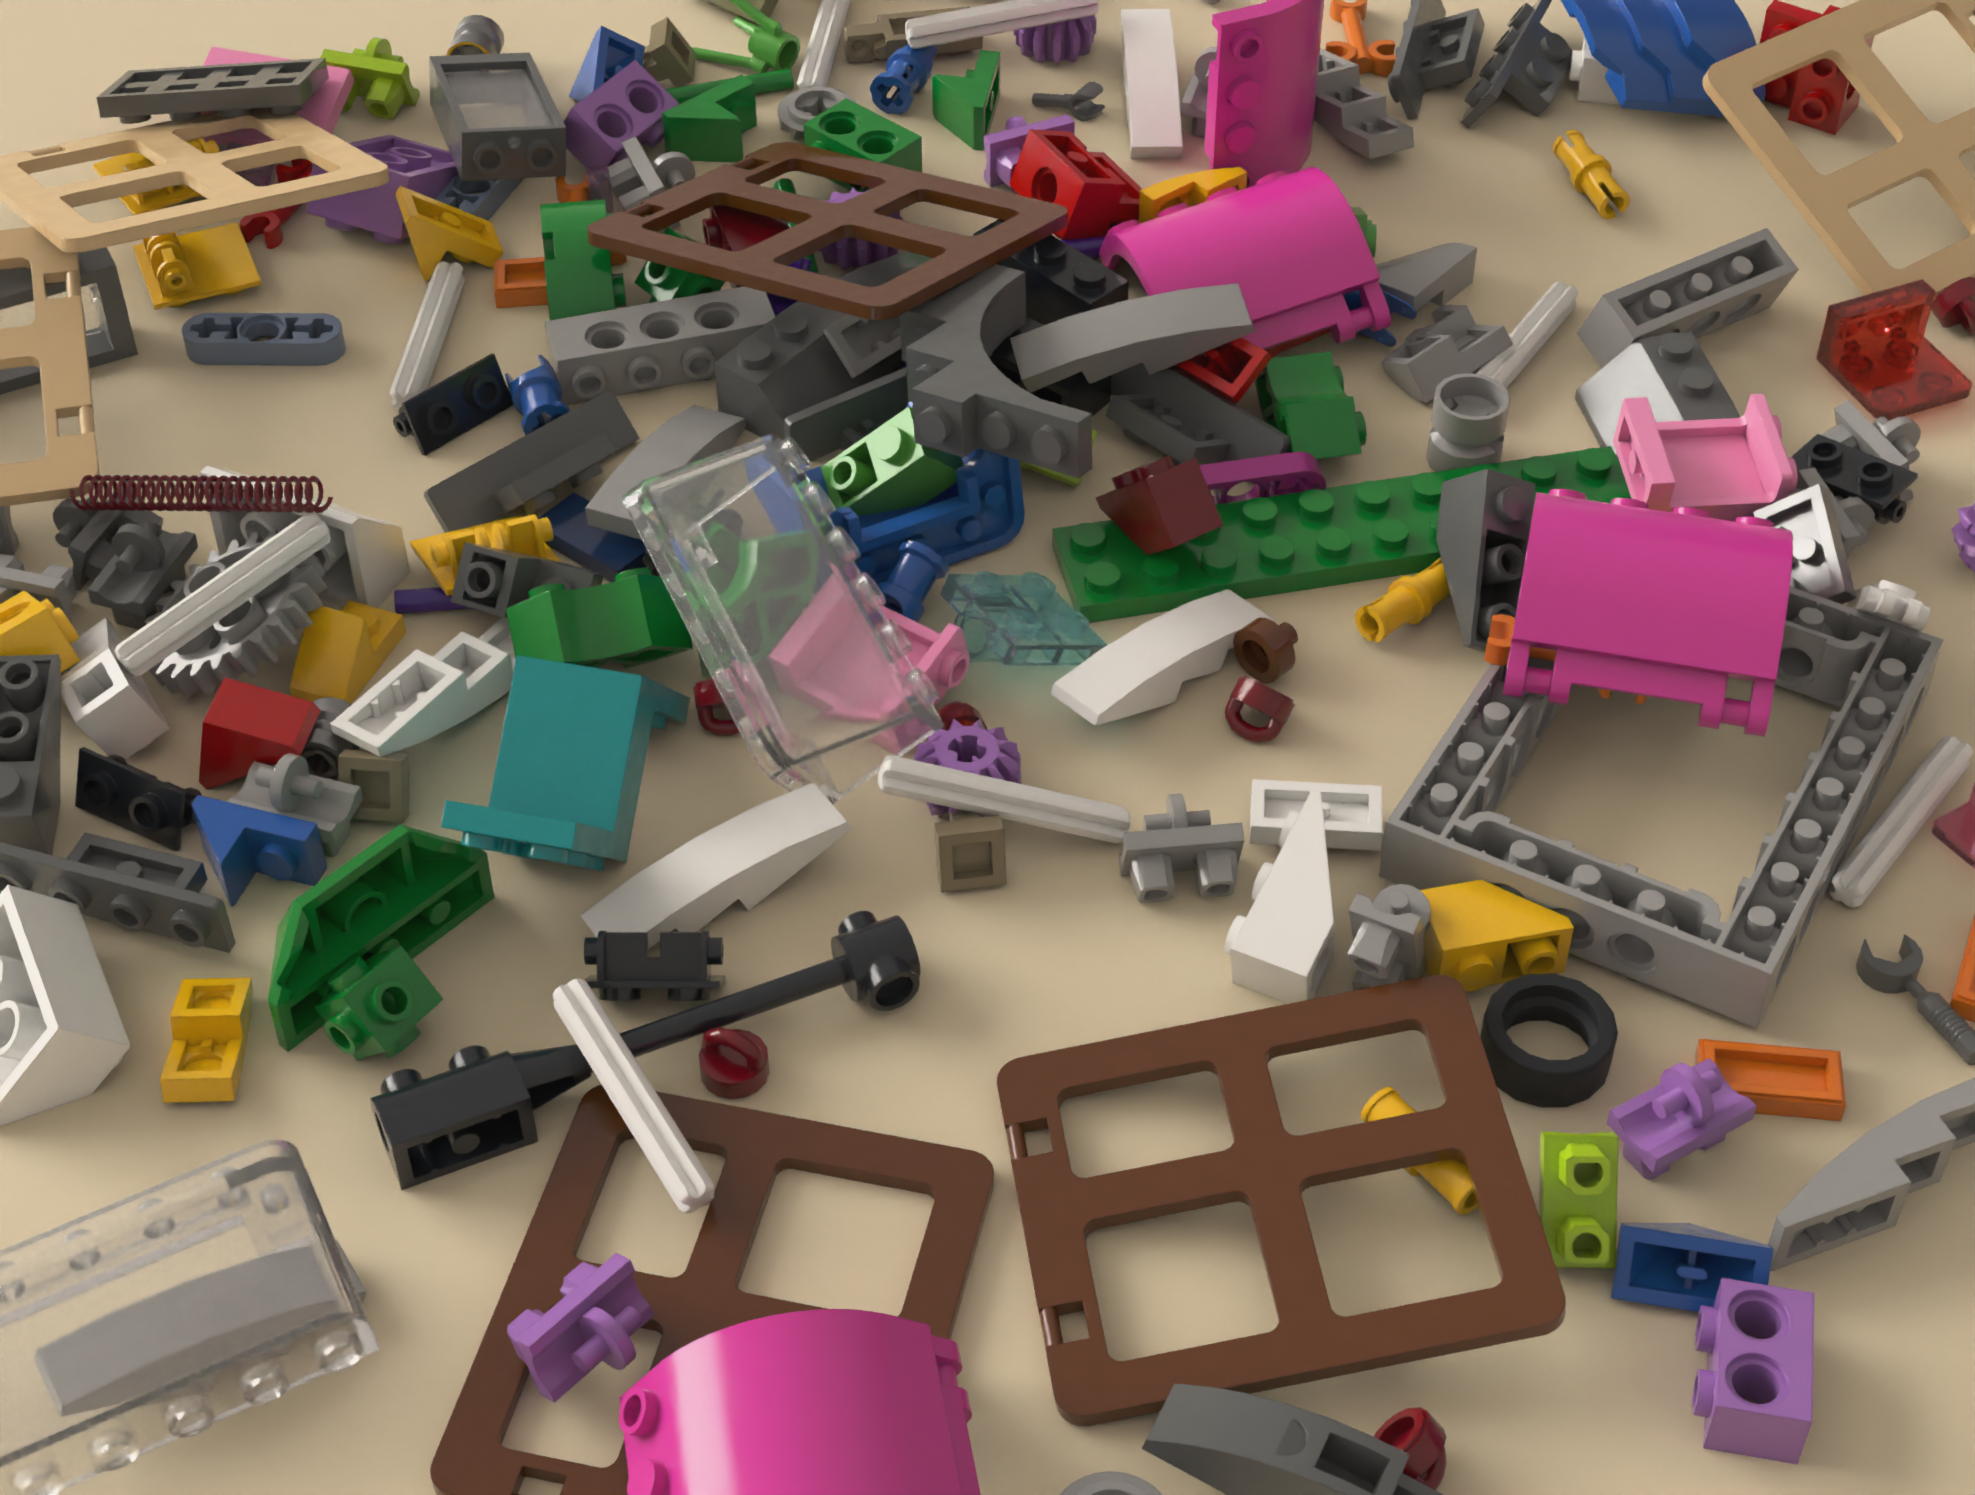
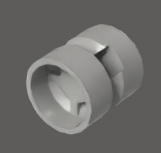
[1426,373,1510,472]

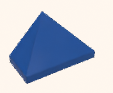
[569,25,645,102]
[1611,1223,1773,1312]

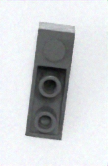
[1436,469,1535,652]
[0,654,61,855]

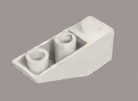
[61,617,170,760]
[1224,789,1334,1004]

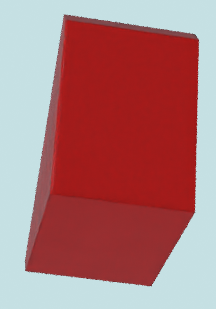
[1173,337,1272,403]
[199,677,321,790]

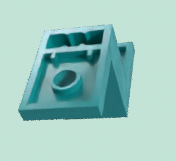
[441,655,690,871]

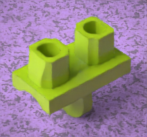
[320,37,420,120]
[1539,1132,1619,1268]

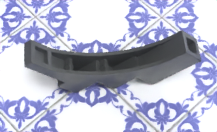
[900,264,1092,478]

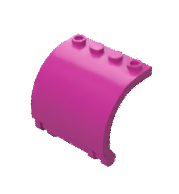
[1204,0,1324,188]
[1098,167,1391,350]
[1502,489,1793,737]
[619,1309,981,1495]

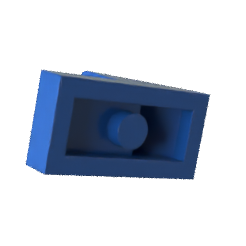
[192,795,327,907]

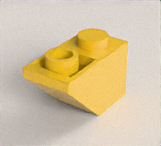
[1420,879,1574,991]

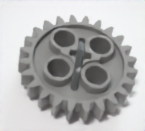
[144,530,327,697]

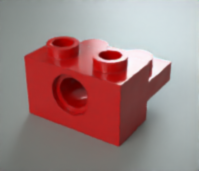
[1759,0,1874,135]
[1009,129,1142,240]

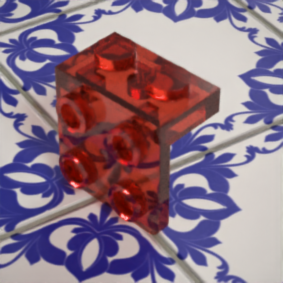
[1816,279,1972,421]

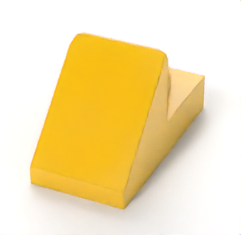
[395,186,503,281]
[289,600,406,703]

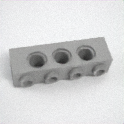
[1577,228,1799,368]
[545,287,775,405]

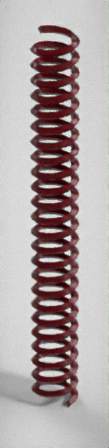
[69,475,333,513]

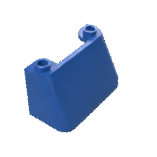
[741,401,1025,597]

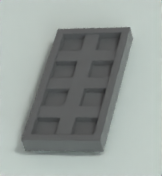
[96,58,329,124]

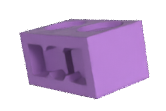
[564,60,679,180]
[1692,1278,1814,1464]

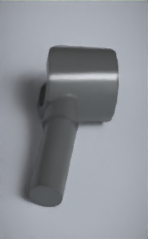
[1032,82,1105,122]

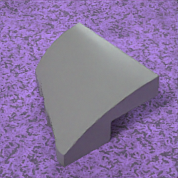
[1376,243,1477,311]
[1381,305,1513,403]

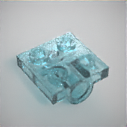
[940,571,1107,666]

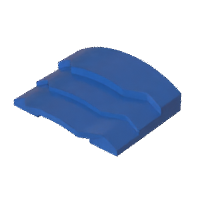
[1561,0,1766,117]

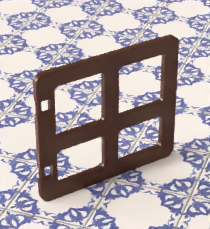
[587,142,1068,320]
[997,975,1566,1426]
[430,1085,994,1495]

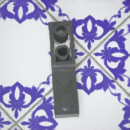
[1142,1383,1443,1495]

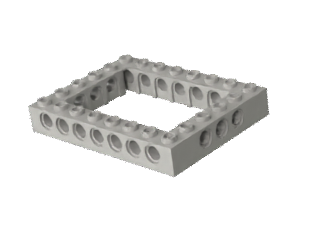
[1379,586,1944,1029]

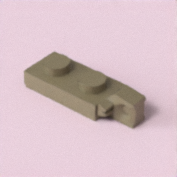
[843,6,983,63]

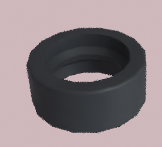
[1480,974,1618,1107]

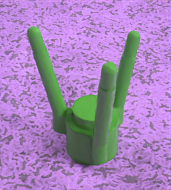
[692,0,800,74]

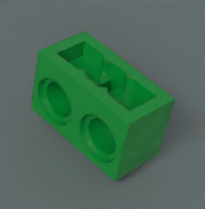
[803,98,922,192]

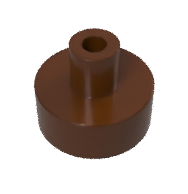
[1233,618,1298,684]

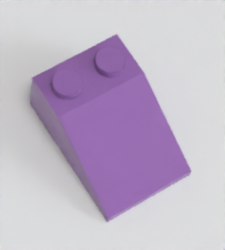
[306,135,458,244]

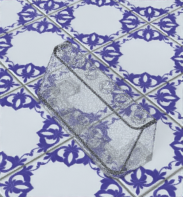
[622,433,945,804]
[0,1140,380,1495]

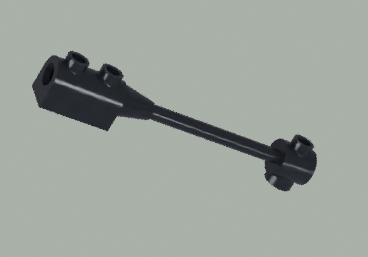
[370,911,921,1190]

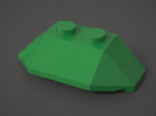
[268,824,495,1052]

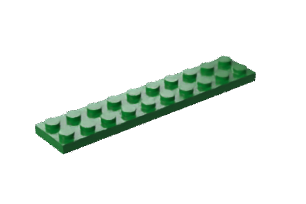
[1052,446,1631,624]

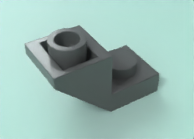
[450,542,604,618]

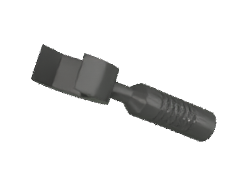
[1856,934,1975,1065]

